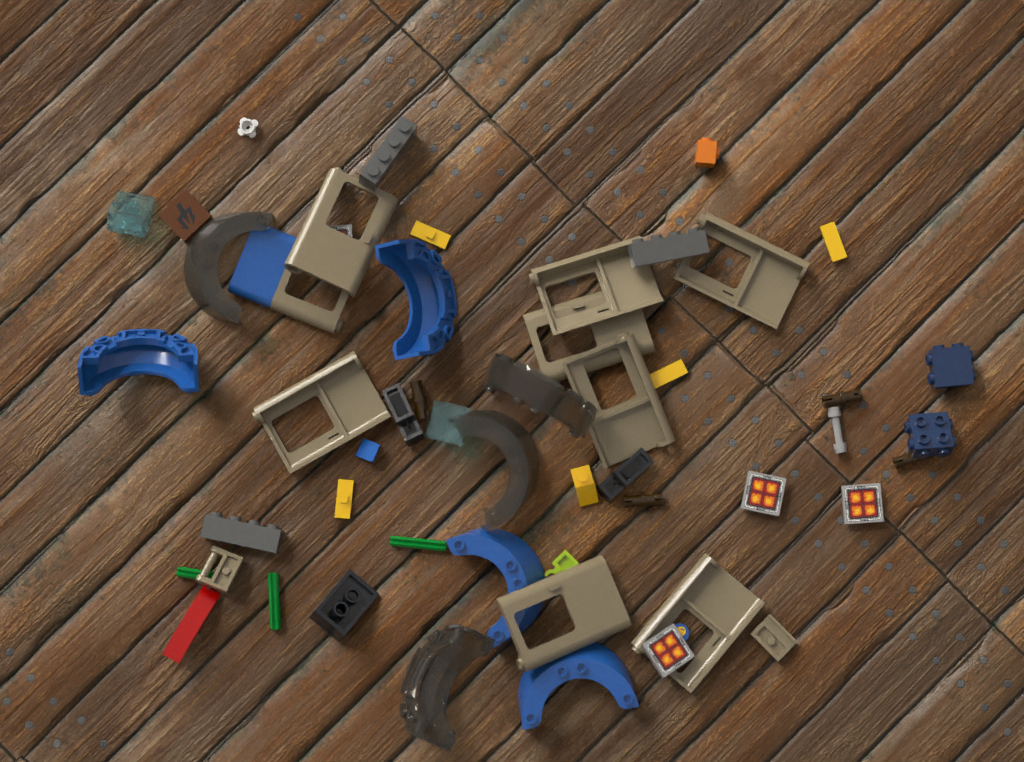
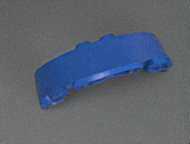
[375,239,457,360]
[77,329,199,396]
[446,528,545,648]
[518,642,639,730]

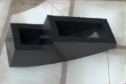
[382,383,426,447]
[596,447,654,502]

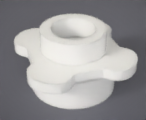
[238,117,258,138]

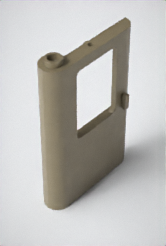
[284,167,398,297]
[674,212,810,329]
[528,236,664,336]
[523,290,655,386]
[562,331,676,469]
[252,351,391,474]
[631,553,765,693]
[496,555,631,672]

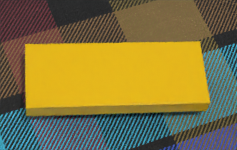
[410,220,451,250]
[820,222,847,262]
[650,359,688,389]
[335,479,354,519]

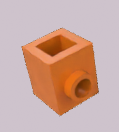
[694,138,720,168]

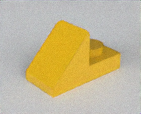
[570,465,599,507]

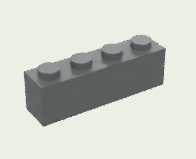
[359,116,418,192]
[627,227,709,268]
[200,511,283,553]

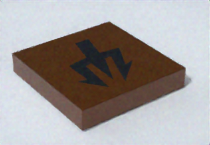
[158,189,212,242]

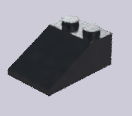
[309,569,379,642]

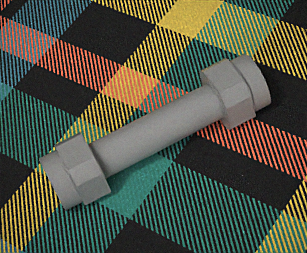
[828,406,847,454]

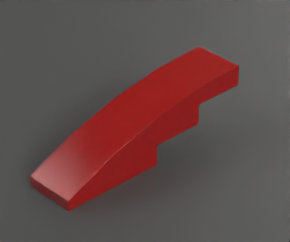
[162,585,221,663]

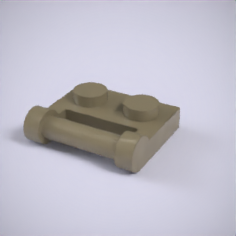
[195,546,244,594]

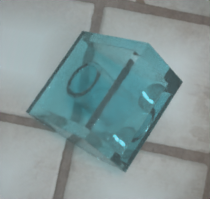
[107,191,156,237]
[425,400,472,447]

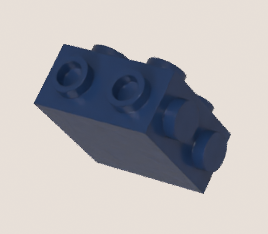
[925,343,976,389]
[904,412,956,459]

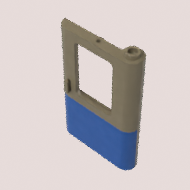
[228,222,350,334]

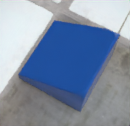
[356,438,381,463]

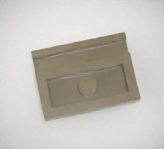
[750,614,798,662]

